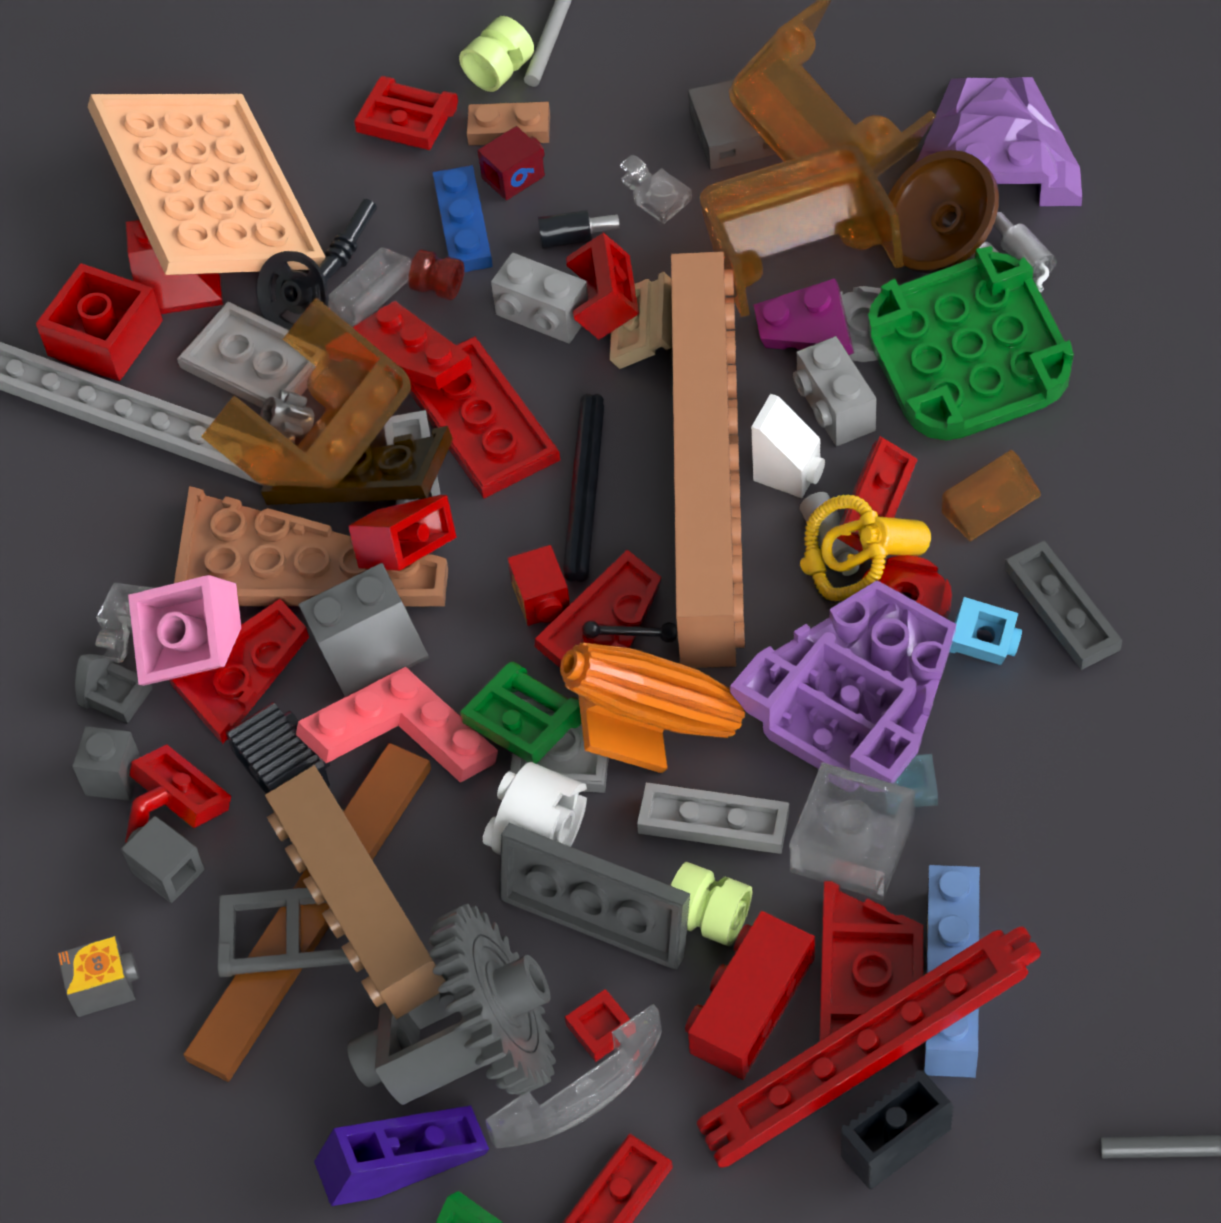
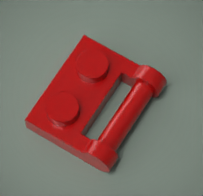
[354,76,458,150]

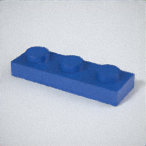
[432,165,493,274]

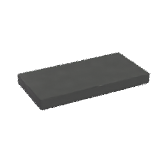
[500,823,690,970]

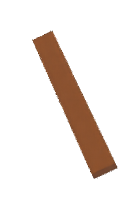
[184,743,431,1082]

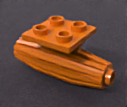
[560,643,745,773]

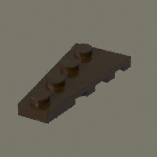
[261,426,453,505]

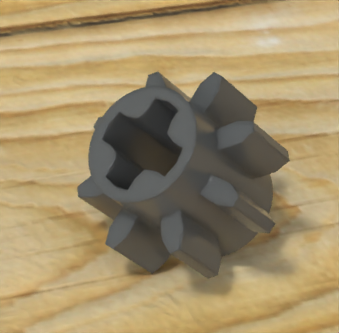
[260,389,314,446]

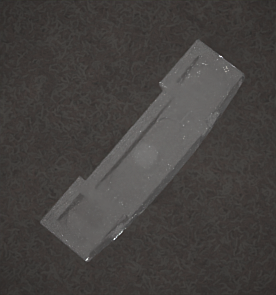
[485,1004,662,1148]

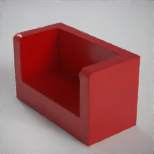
[566,232,639,340]

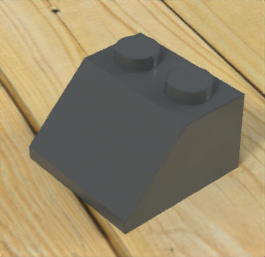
[298,563,429,697]

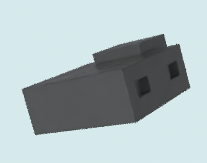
[688,72,803,170]

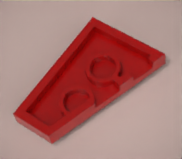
[327,301,473,390]

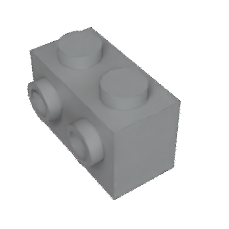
[491,252,589,344]
[793,336,876,447]

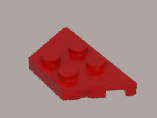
[820,881,924,1041]

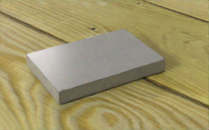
[177,302,332,408]

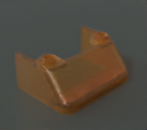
[729,0,936,205]
[700,144,904,317]
[201,298,411,488]

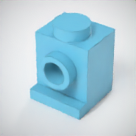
[950,597,1022,665]

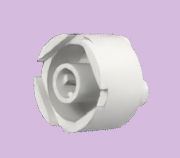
[483,762,587,855]

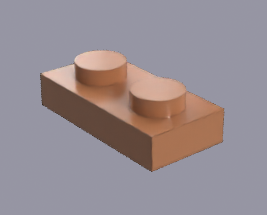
[467,102,550,145]

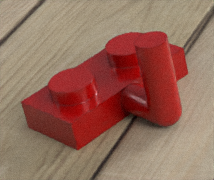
[125,744,232,842]

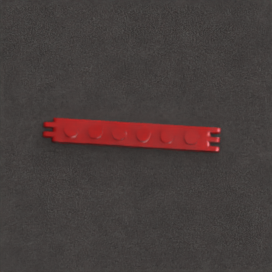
[697,926,1041,1168]

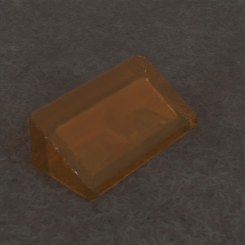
[941,450,1041,541]

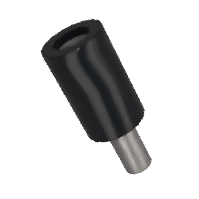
[538,210,620,248]

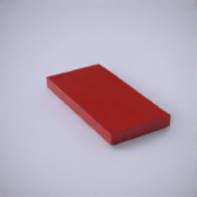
[401,336,560,499]

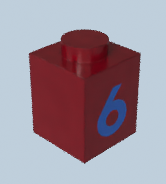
[477,126,545,201]

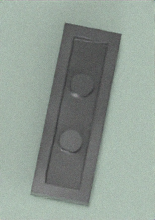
[1005,540,1122,670]

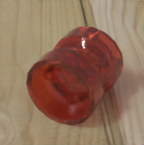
[408,249,464,300]

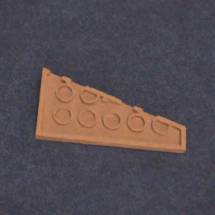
[174,486,448,606]

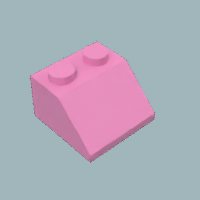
[128,575,241,686]

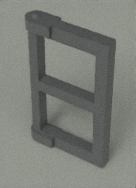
[217,888,351,977]

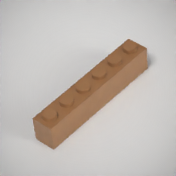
[265,765,446,1020]

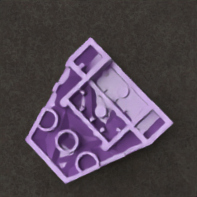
[916,77,1082,206]
[730,580,957,787]

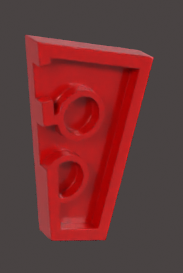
[534,550,662,668]
[169,599,309,744]

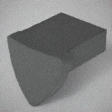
[75,654,153,724]

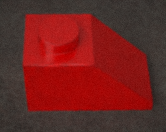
[348,495,457,571]

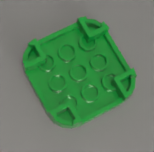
[868,246,1074,441]

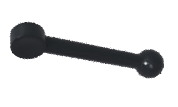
[582,620,678,643]

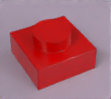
[565,989,636,1062]

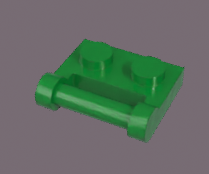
[460,662,582,764]

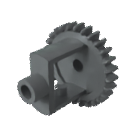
[347,904,556,1105]

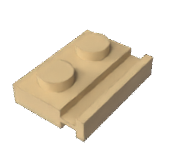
[610,272,672,369]

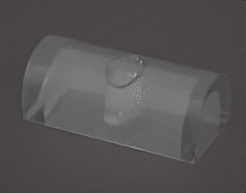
[328,247,415,328]

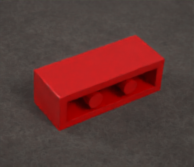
[685,911,815,1080]

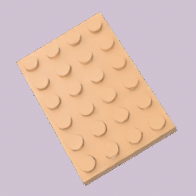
[88,94,325,275]

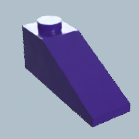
[314,1105,489,1206]

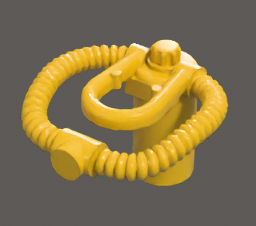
[800,494,931,602]

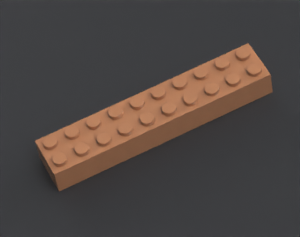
[671,252,745,668]

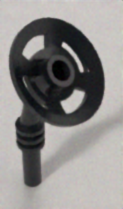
[256,199,377,336]

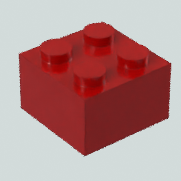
[36,263,163,382]

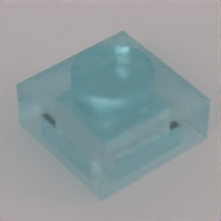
[886,754,938,809]

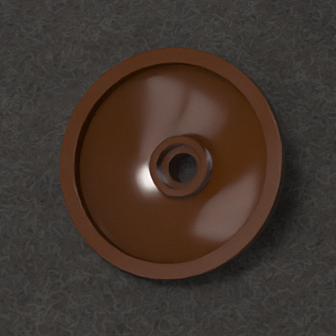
[882,150,999,273]

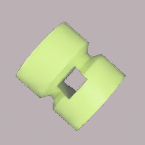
[459,16,534,92]
[671,862,752,946]

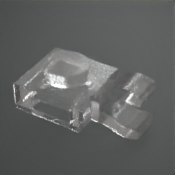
[620,155,692,224]
[95,582,154,664]

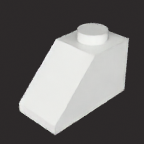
[751,394,825,498]

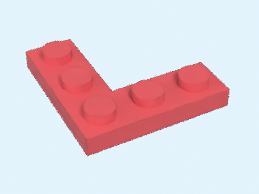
[296,667,498,783]

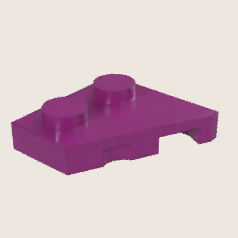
[753,278,854,355]

